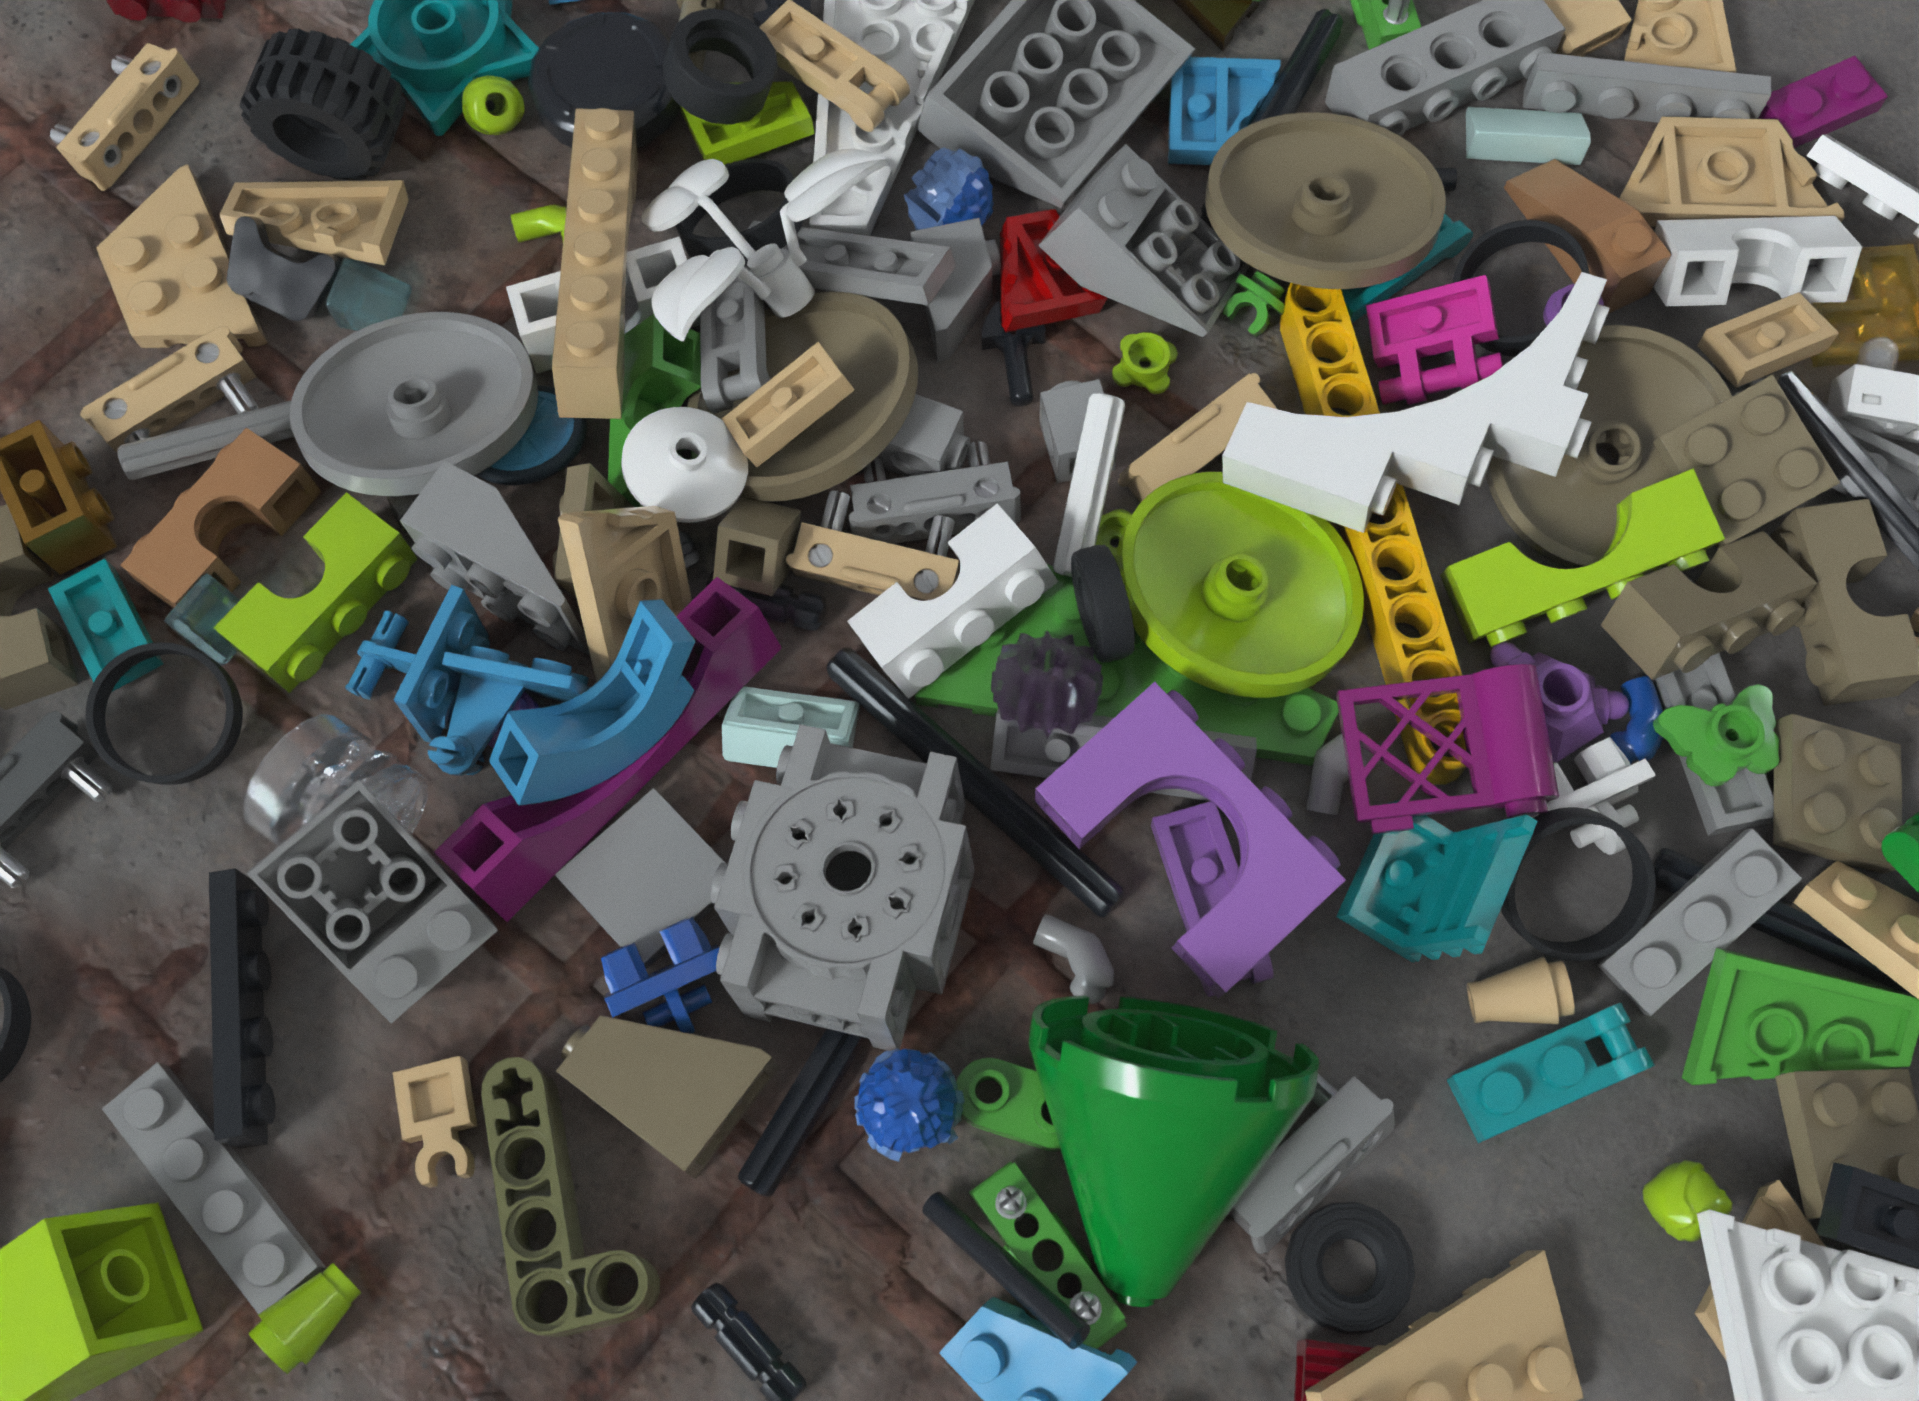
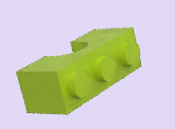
[214,492,418,694]

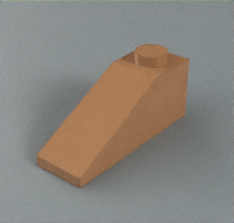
[1504,159,1672,314]

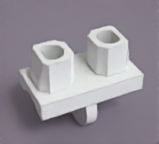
[1532,737,1656,855]

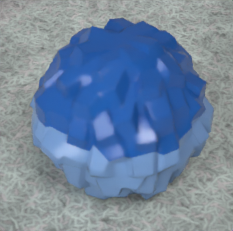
[904,147,994,230]
[854,1048,964,1162]

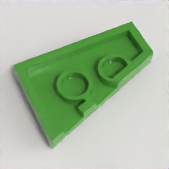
[1682,948,1919,1085]

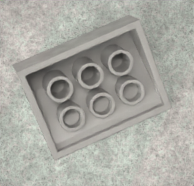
[917,0,1195,208]

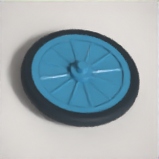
[477,385,587,486]

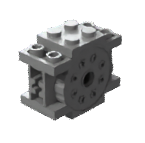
[711,724,975,1051]

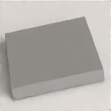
[555,788,726,969]

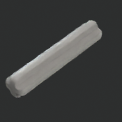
[117,401,294,480]

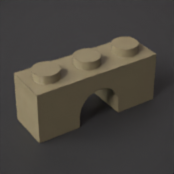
[1770,499,1919,706]
[0,504,78,710]
[1601,531,1817,680]

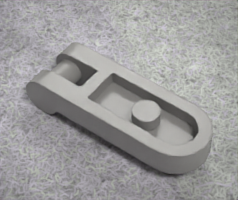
[700,266,770,414]

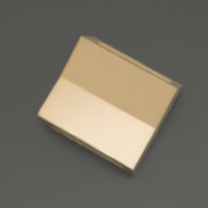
[1544,0,1632,57]

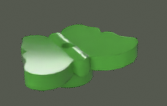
[1653,684,1780,786]

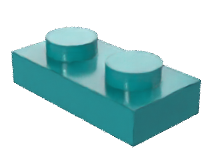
[48,558,164,692]

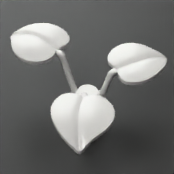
[641,149,890,342]

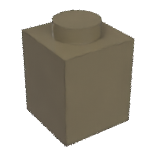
[713,496,801,596]

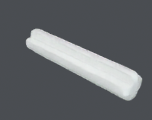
[1053,393,1125,577]

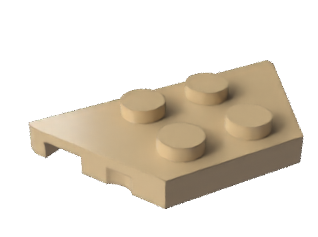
[1619,117,1845,227]
[96,164,268,348]
[558,506,692,682]

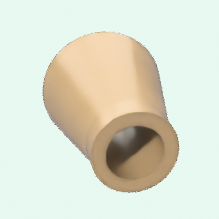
[1467,957,1575,1024]

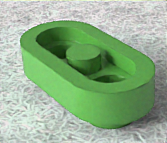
[956,1058,1061,1152]

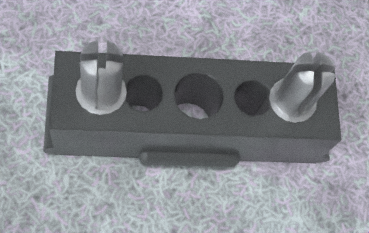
[0,711,112,888]

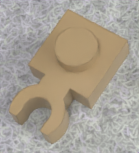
[393,1056,477,1188]

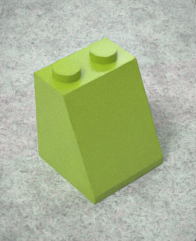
[0,1202,203,1401]

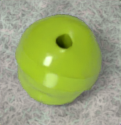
[462,76,525,135]
[1642,1160,1733,1242]

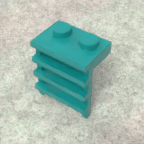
[1336,800,1538,963]

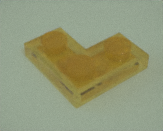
[1810,244,1919,367]

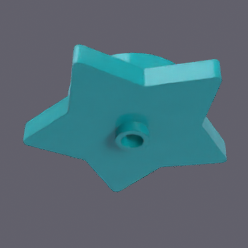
[350,0,539,136]

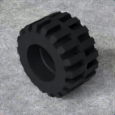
[240,29,406,180]

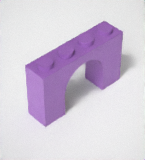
[1034,682,1346,998]

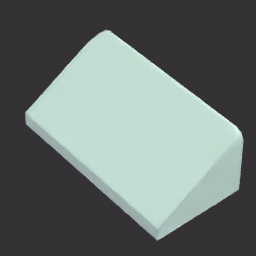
[1466,107,1591,165]
[722,686,860,768]

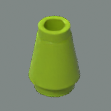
[248,1263,362,1374]

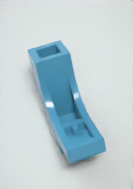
[489,599,695,806]

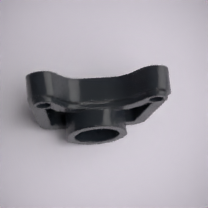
[226,216,343,321]

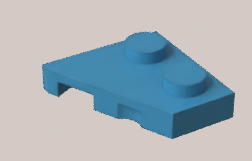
[1168,57,1280,165]
[939,1296,1137,1401]

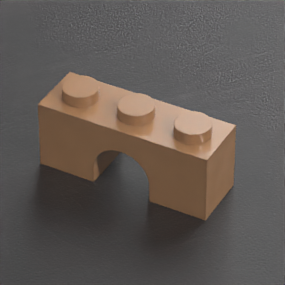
[120,428,321,628]

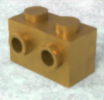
[0,419,117,575]

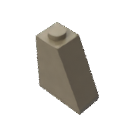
[556,1015,779,1179]

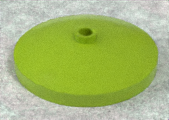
[1115,472,1364,698]

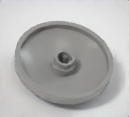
[290,312,538,496]

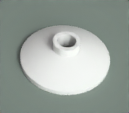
[621,407,748,523]

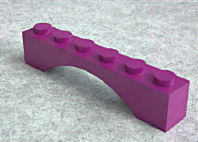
[434,577,782,922]

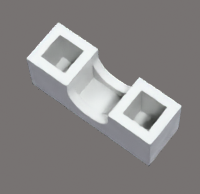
[1653,216,1862,306]
[506,237,700,373]
[847,503,1058,699]

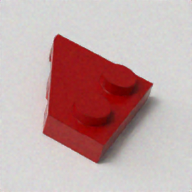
[1000,209,1108,332]

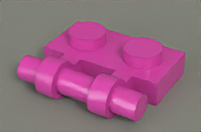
[1366,275,1504,405]

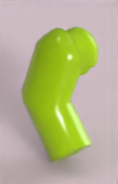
[511,204,567,243]

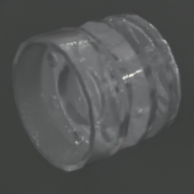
[243,714,428,847]

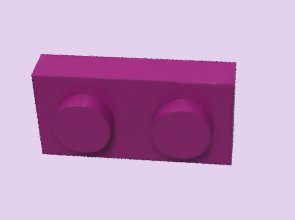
[1758,56,1888,148]

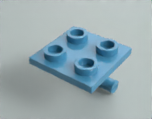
[345,585,490,743]
[428,646,590,776]

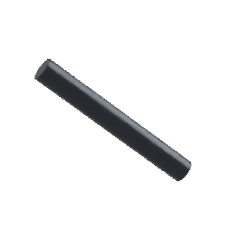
[922,1192,1090,1349]

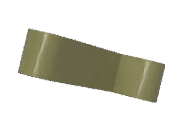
[481,1057,660,1337]

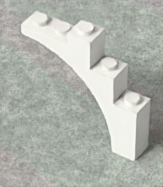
[1222,272,1610,533]

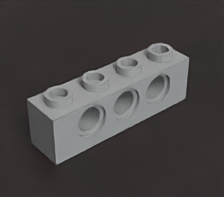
[1325,0,1565,136]

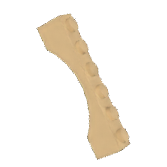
[552,108,638,419]

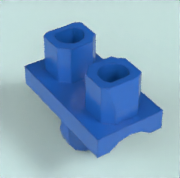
[601,916,719,1034]

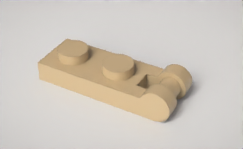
[759,0,910,132]

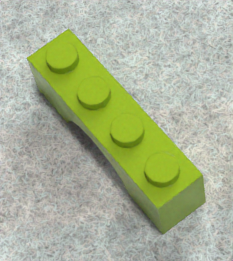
[1440,468,1725,647]

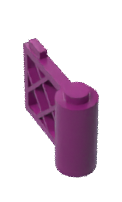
[1336,664,1559,834]

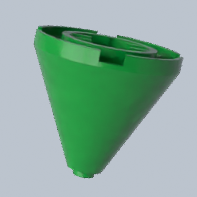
[1028,995,1320,1307]

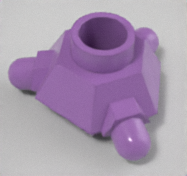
[1490,641,1629,763]

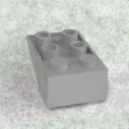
[1038,144,1249,337]
[400,460,590,655]
[247,779,498,1024]

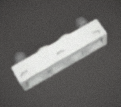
[1827,336,1919,444]

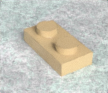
[1697,292,1839,388]
[722,342,855,467]

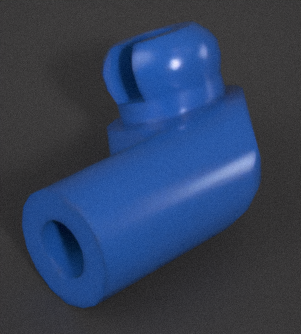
[1609,676,1664,764]

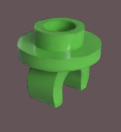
[1223,271,1285,337]

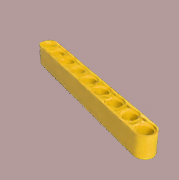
[1279,283,1467,785]

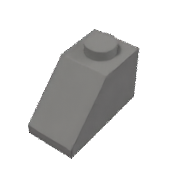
[910,218,1001,362]

